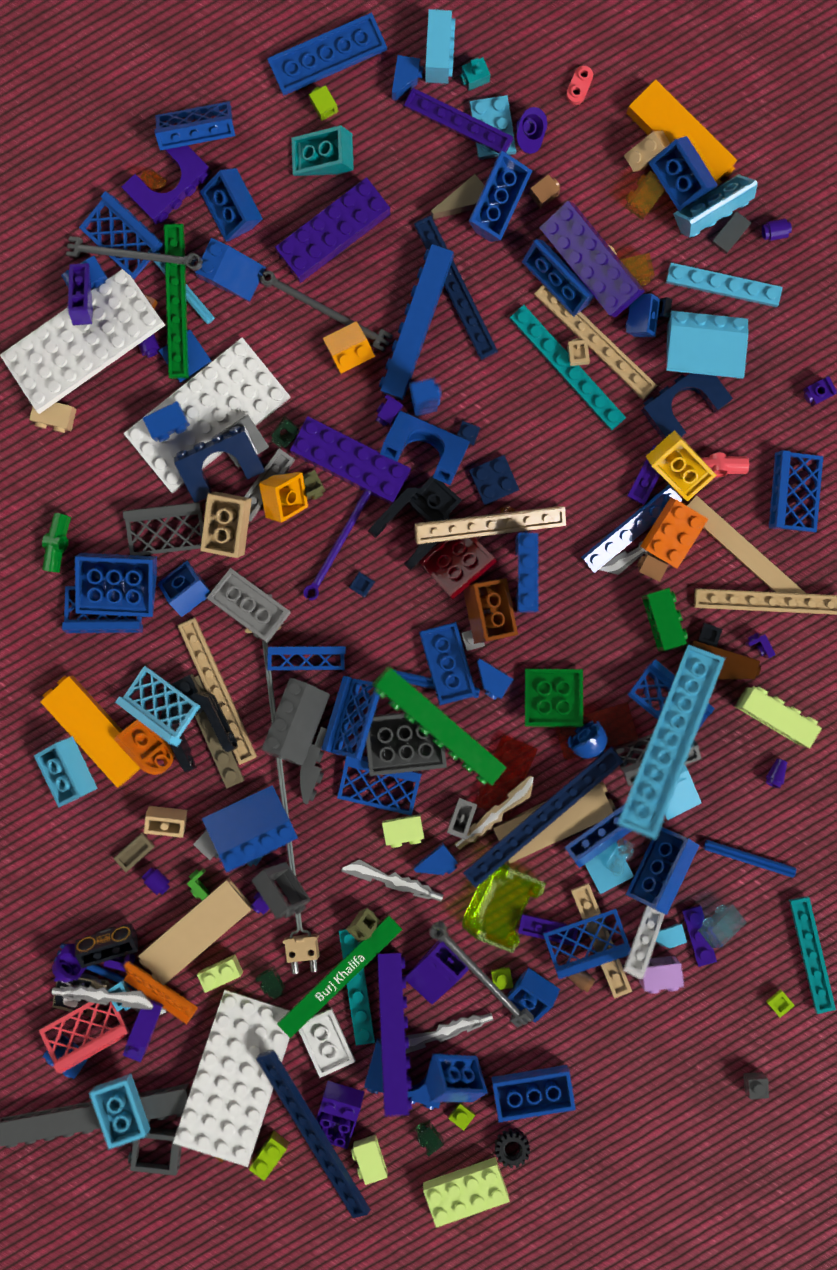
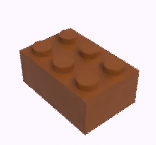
[463,578,518,644]

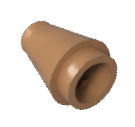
[568,971,596,992]

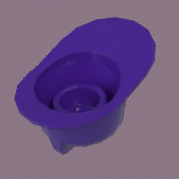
[516,107,547,154]
[52,943,87,983]

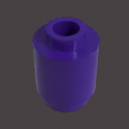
[762,218,792,241]
[138,334,160,358]
[142,867,170,895]

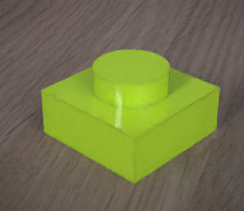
[491,967,513,990]
[766,989,795,1018]
[448,1102,475,1131]

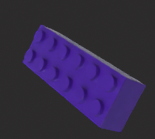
[275,177,391,283]
[539,201,645,317]
[290,416,411,505]

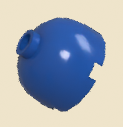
[568,721,607,759]

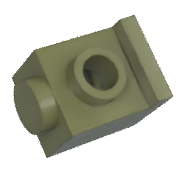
[346,908,380,942]

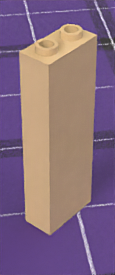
[493,781,616,864]
[138,878,252,985]

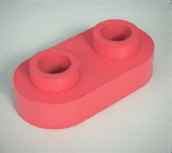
[566,66,593,105]

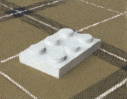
[299,1007,355,1078]

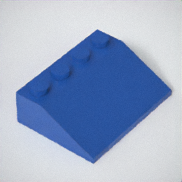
[75,553,157,617]
[202,785,298,873]

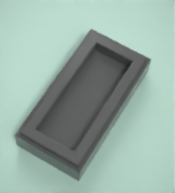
[711,211,751,254]

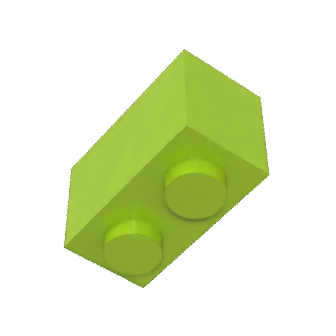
[249,1130,289,1181]

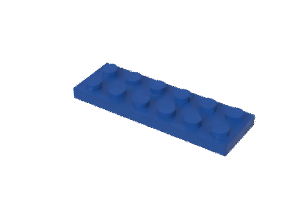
[267,13,387,96]

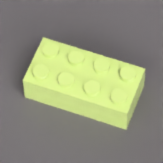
[734,686,822,748]
[423,1157,510,1228]

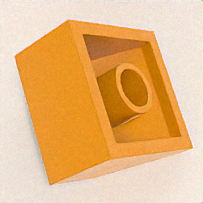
[323,321,375,374]
[259,472,308,523]

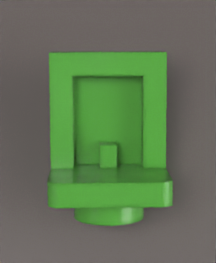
[187,868,211,901]

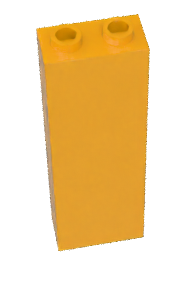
[626,79,737,189]
[40,676,141,788]

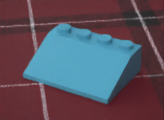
[666,311,748,379]

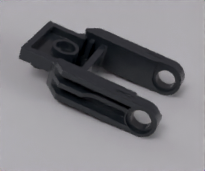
[368,474,462,571]
[158,674,238,772]

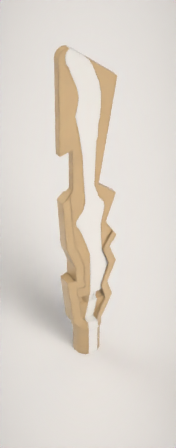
[455,776,533,850]

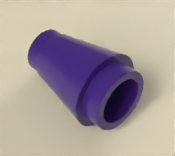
[765,758,788,789]

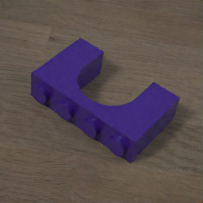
[122,145,211,225]

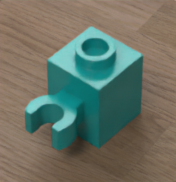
[460,57,491,90]

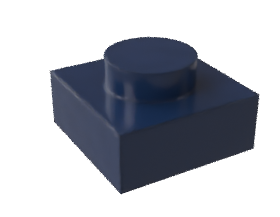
[457,421,480,446]

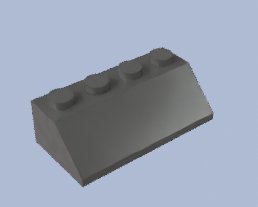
[262,678,330,766]

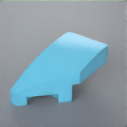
[656,923,687,948]

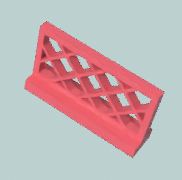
[39,1002,131,1073]

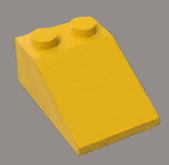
[645,430,717,501]

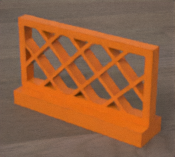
[124,961,198,1025]

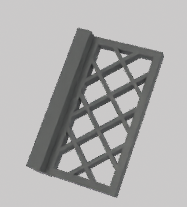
[123,501,204,555]
[613,734,701,787]

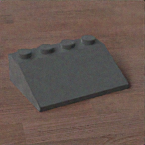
[366,708,447,776]

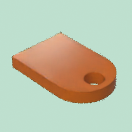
[114,720,174,775]

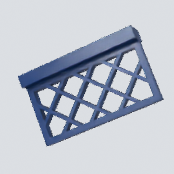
[155,101,235,150]
[79,191,164,279]
[769,450,823,533]
[62,586,143,633]
[627,659,715,732]
[321,676,379,760]
[337,753,422,816]
[543,909,631,979]

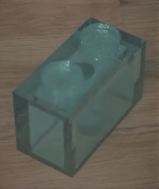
[699,904,747,948]

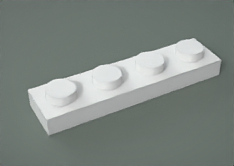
[623,906,665,979]

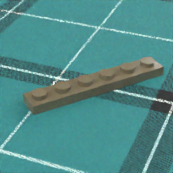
[194,675,245,789]

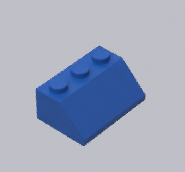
[648,136,718,211]
[200,168,263,242]
[425,1054,488,1102]

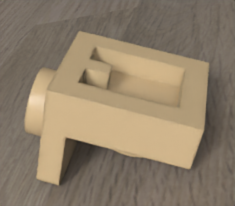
[567,338,590,366]

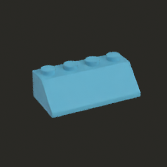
[673,174,757,237]

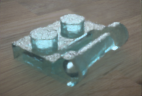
[607,838,634,875]

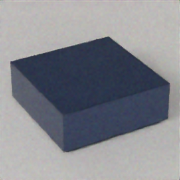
[349,572,375,598]

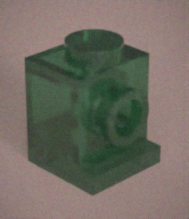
[270,416,300,448]
[256,966,285,999]
[415,1120,444,1157]

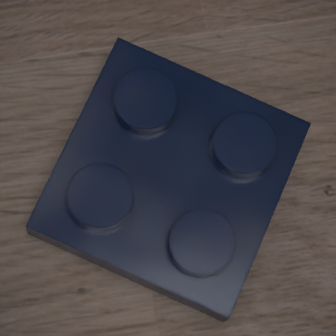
[469,455,519,506]

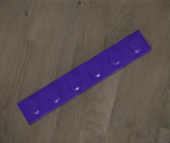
[404,88,514,153]

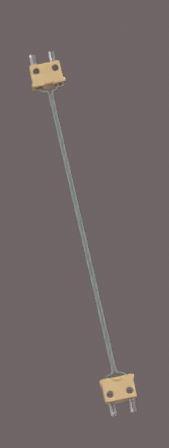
[245,594,320,974]

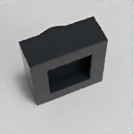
[658,297,672,320]
[697,623,723,647]

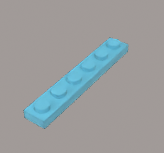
[666,263,783,307]

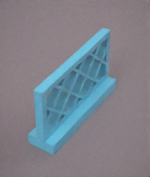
[115,666,200,746]

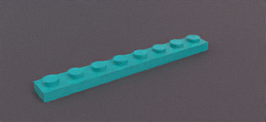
[510,305,626,431]

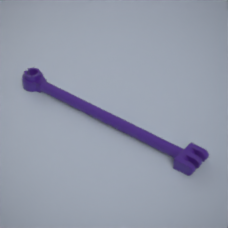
[304,491,371,601]

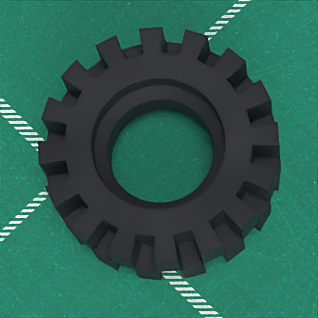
[495,1128,530,1168]

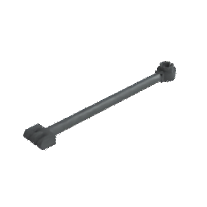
[66,236,203,271]
[260,271,393,353]
[430,921,534,1028]

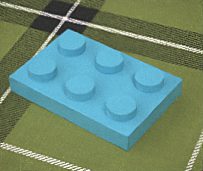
[470,95,516,160]

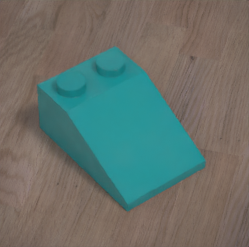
[292,125,354,176]

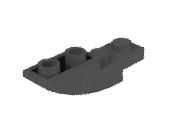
[300,726,327,804]

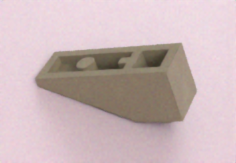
[431,174,485,219]

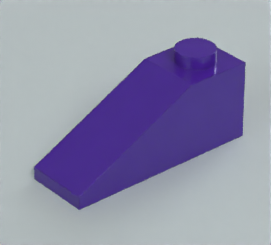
[68,263,93,325]
[123,999,163,1063]

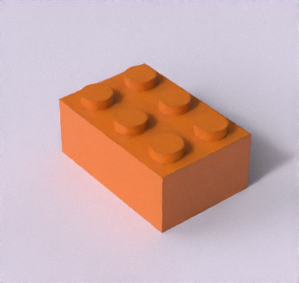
[640,497,708,569]

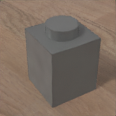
[743,1072,769,1099]

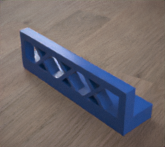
[267,646,346,670]

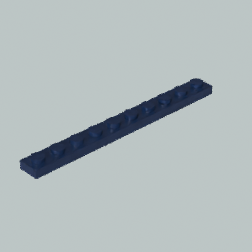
[463,747,624,888]
[256,1049,371,1218]

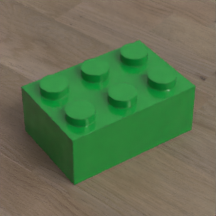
[641,588,688,651]

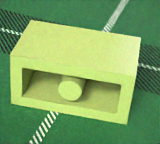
[382,814,424,848]
[197,955,243,993]
[351,1134,388,1185]

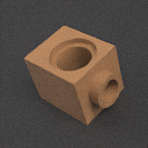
[529,174,560,209]
[637,553,668,582]

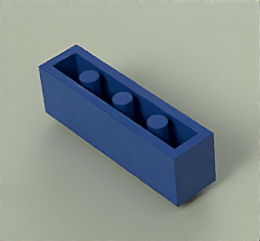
[410,378,441,417]
[565,804,632,868]

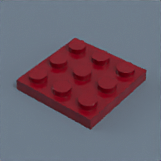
[419,537,497,599]

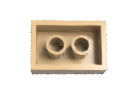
[201,492,252,558]

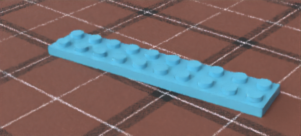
[618,645,725,840]

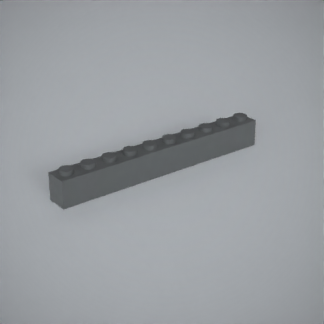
[0,1084,190,1148]

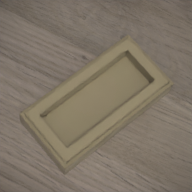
[113,832,155,872]

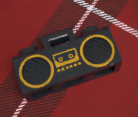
[75,923,138,968]

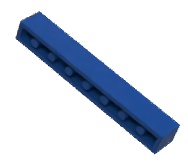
[379,244,454,401]

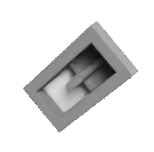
[447,798,477,840]

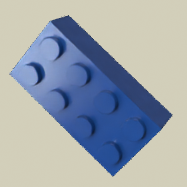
[492,1065,576,1122]

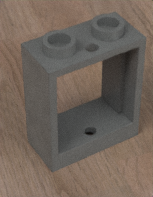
[252,862,311,919]
[128,1127,182,1176]

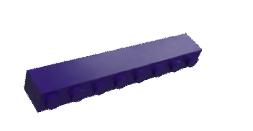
[377,953,412,1116]

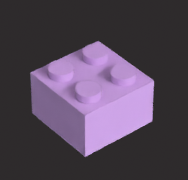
[639,955,684,994]

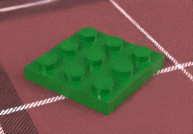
[525,669,583,728]

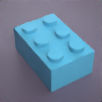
[425,9,455,84]
[34,736,98,808]
[89,1074,151,1149]

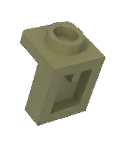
[303,470,325,500]

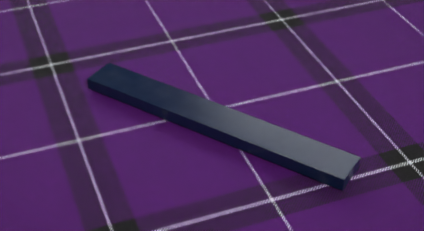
[414,215,498,361]

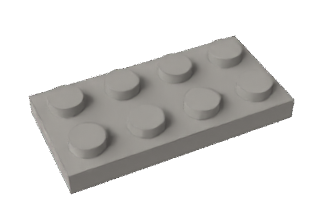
[207,568,291,643]

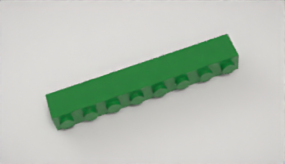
[372,667,507,785]

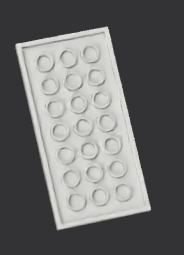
[0,269,165,414]
[123,338,291,493]
[173,990,290,1167]

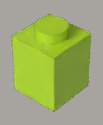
[309,85,338,121]

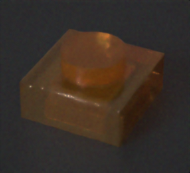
[140,169,167,189]

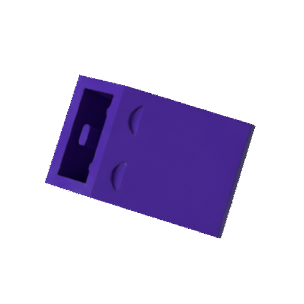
[406,940,469,1004]
[316,1081,364,1149]

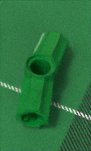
[42,513,71,573]

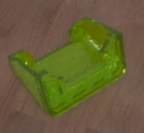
[462,863,546,953]

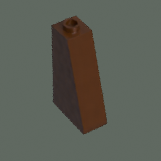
[689,641,761,679]

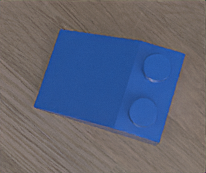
[195,238,266,302]

